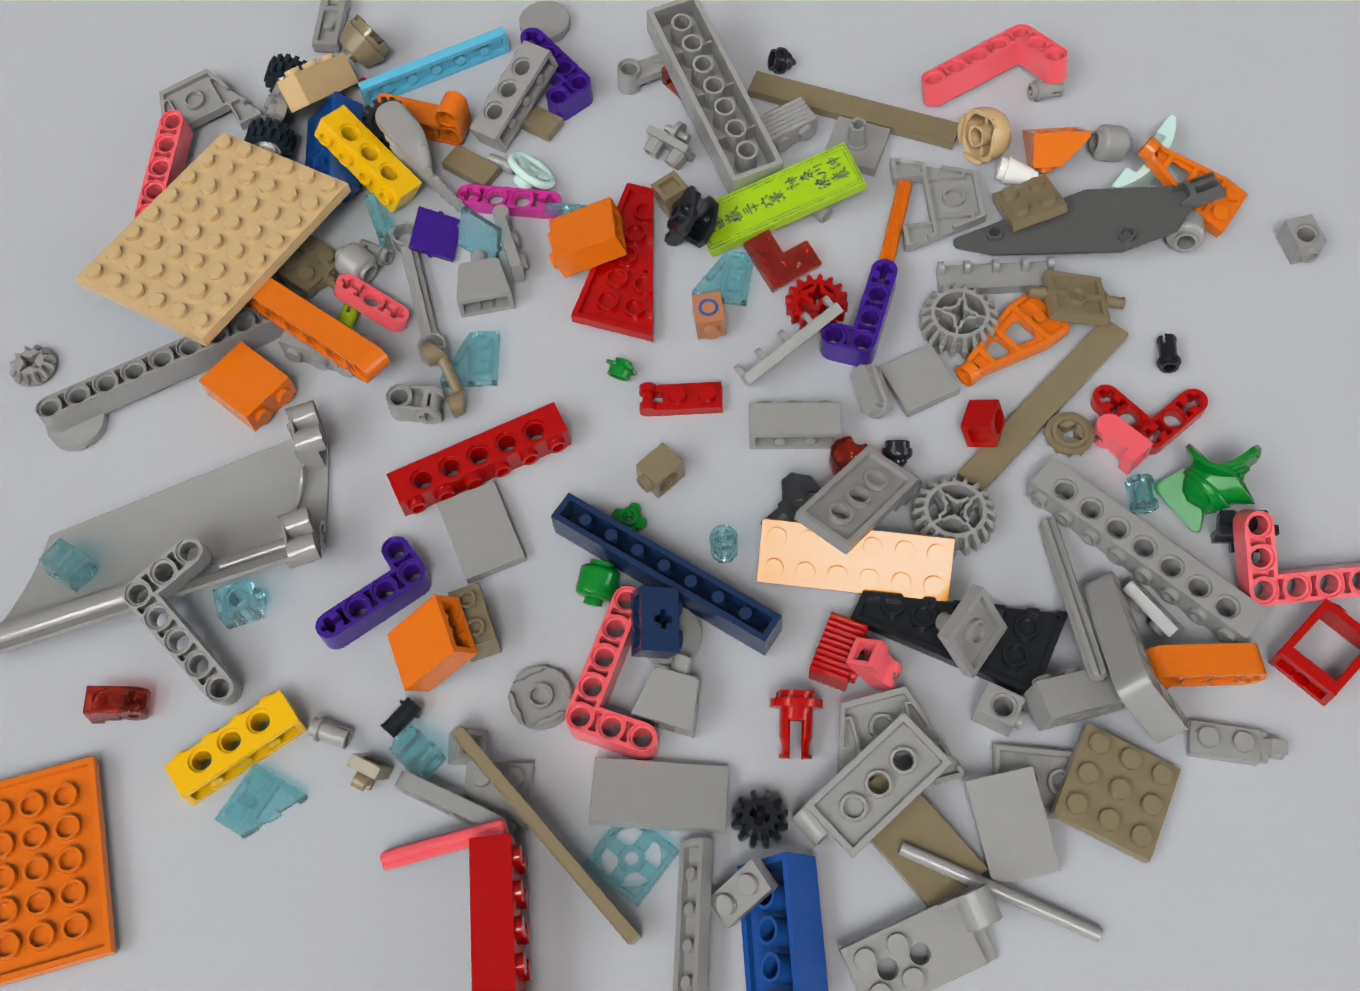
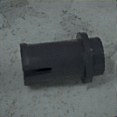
[1156,334,1182,373]
[380,697,422,740]

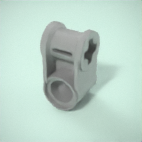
[386,384,446,424]

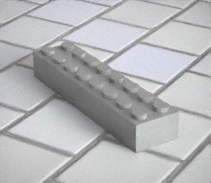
[647,0,784,194]

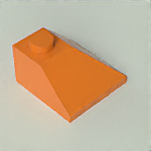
[1023,127,1091,173]

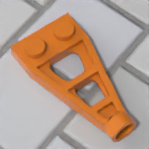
[1137,136,1248,238]
[956,293,1071,387]

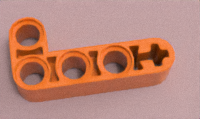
[372,90,472,146]
[1146,643,1267,690]

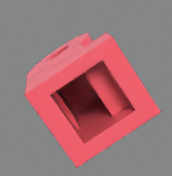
[1093,414,1153,475]
[845,637,903,692]

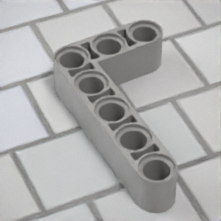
[123,537,242,706]
[1082,571,1190,743]

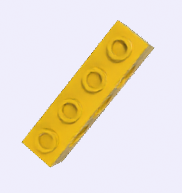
[314,105,422,213]
[164,690,308,806]

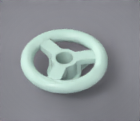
[507,151,556,190]

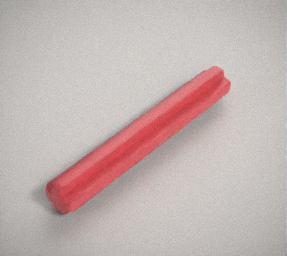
[380,818,509,870]

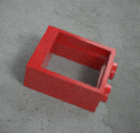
[1268,598,1360,706]

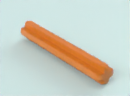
[879,179,912,262]

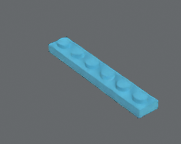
[358,26,511,107]

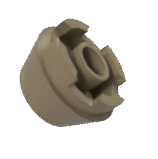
[339,14,391,68]

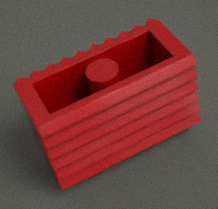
[809,612,872,692]

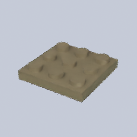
[1049,723,1181,863]

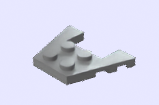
[159,68,262,158]
[890,158,987,252]
[837,686,966,785]

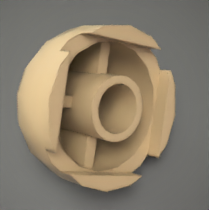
[957,107,1012,164]

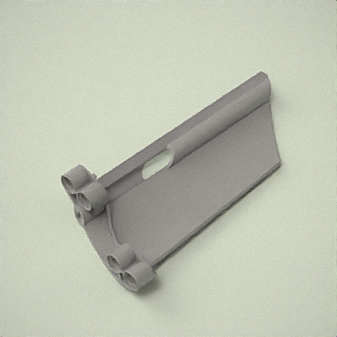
[0,400,329,654]

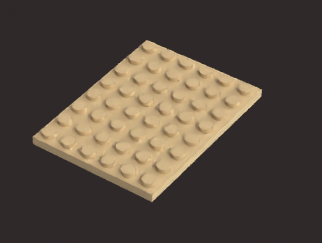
[75,132,351,347]

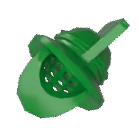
[1154,443,1262,533]

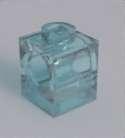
[38,538,98,592]
[212,578,267,629]
[389,725,446,780]

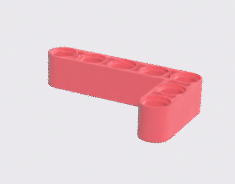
[921,24,1068,107]
[135,110,193,218]
[1232,509,1360,605]
[565,586,659,761]

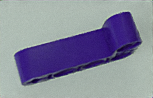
[520,27,593,121]
[820,259,898,367]
[315,536,432,650]

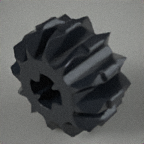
[731,790,788,849]

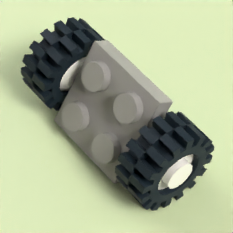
[244,54,307,160]

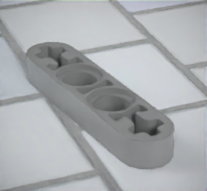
[395,771,517,835]

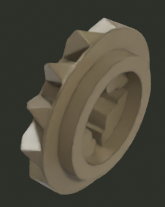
[1044,412,1095,458]

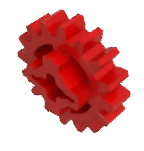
[785,274,848,330]

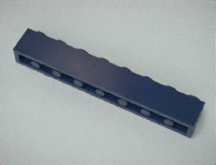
[551,493,782,656]

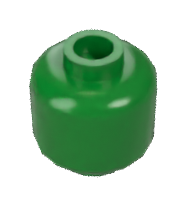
[576,559,620,607]

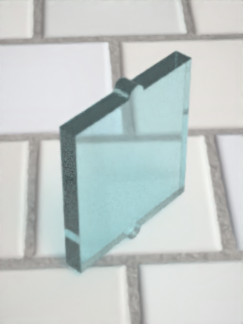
[457,206,502,258]

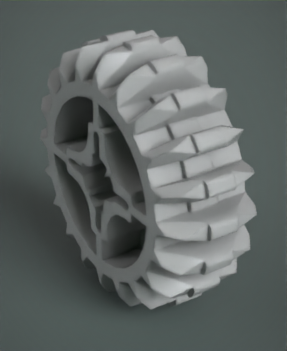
[919,283,999,359]
[911,474,997,558]

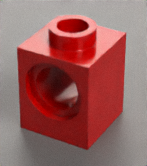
[960,399,1006,447]

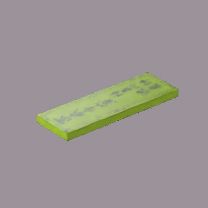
[706,142,867,257]

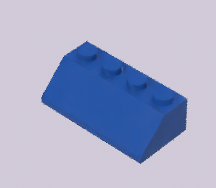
[305,91,364,203]
[737,852,829,991]

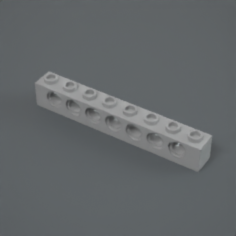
[1025,457,1268,643]

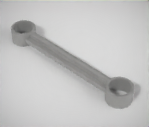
[391,221,449,366]

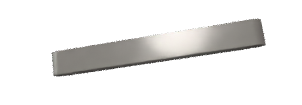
[35,308,284,433]

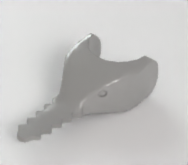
[375,101,467,214]

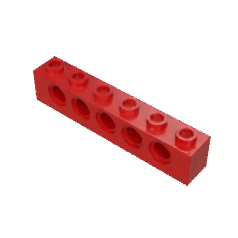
[386,402,571,517]

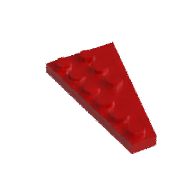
[571,183,654,342]

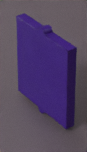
[408,206,463,262]

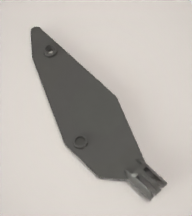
[953,172,1226,256]

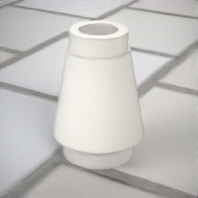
[995,156,1039,185]

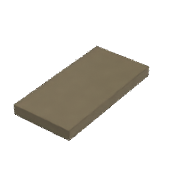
[868,764,988,907]

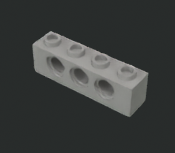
[469,40,558,153]

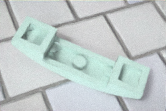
[1111,115,1176,188]

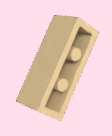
[276,52,359,113]

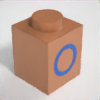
[692,291,726,340]

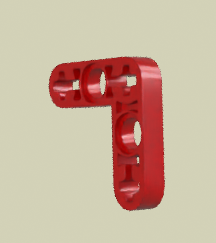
[1090,385,1208,455]

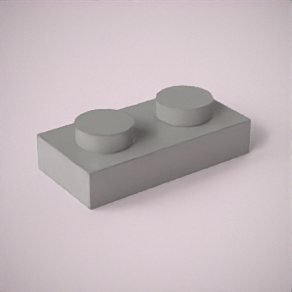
[1122,581,1185,638]
[711,856,779,929]

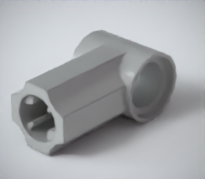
[617,54,669,95]

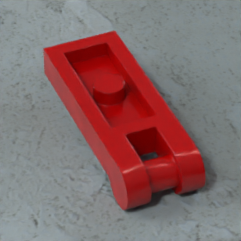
[639,382,723,417]

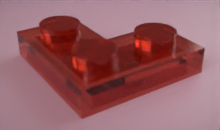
[743,229,822,293]

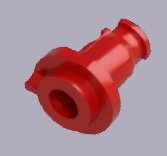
[770,689,823,760]

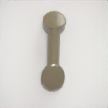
[420,342,465,418]

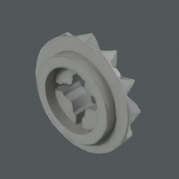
[9,344,56,387]

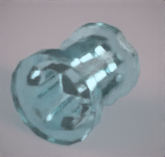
[1125,474,1159,514]
[709,525,738,563]

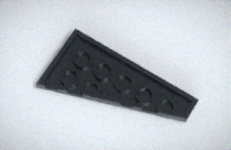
[850,590,1068,696]

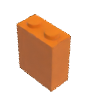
[547,197,627,278]
[199,341,297,432]
[387,594,478,692]

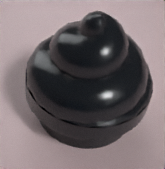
[768,47,796,74]
[882,440,913,467]

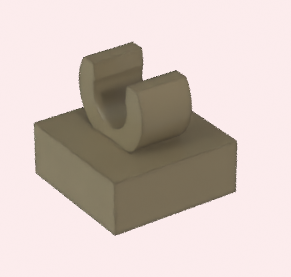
[347,753,394,791]

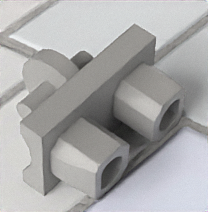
[643,121,696,171]

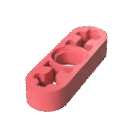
[334,274,409,332]

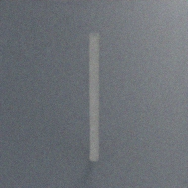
[898,842,1103,942]

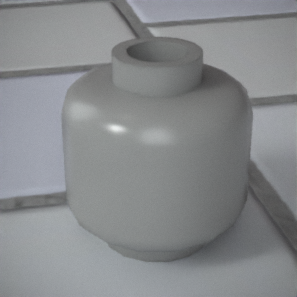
[1088,124,1133,162]
[1166,210,1205,252]
[335,243,378,283]

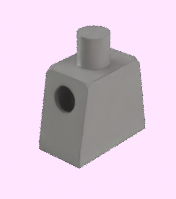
[456,250,515,318]
[631,654,701,738]

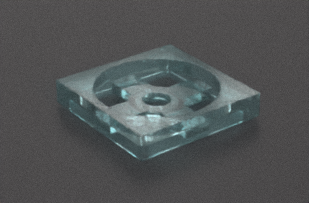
[583,827,679,907]

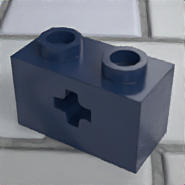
[631,585,683,659]

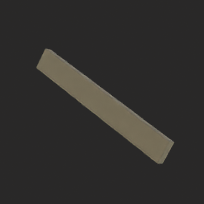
[748,71,959,150]
[956,321,1129,492]
[452,725,642,945]

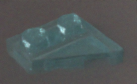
[692,250,755,306]
[440,331,500,388]
[214,763,309,839]

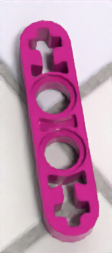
[456,184,562,219]

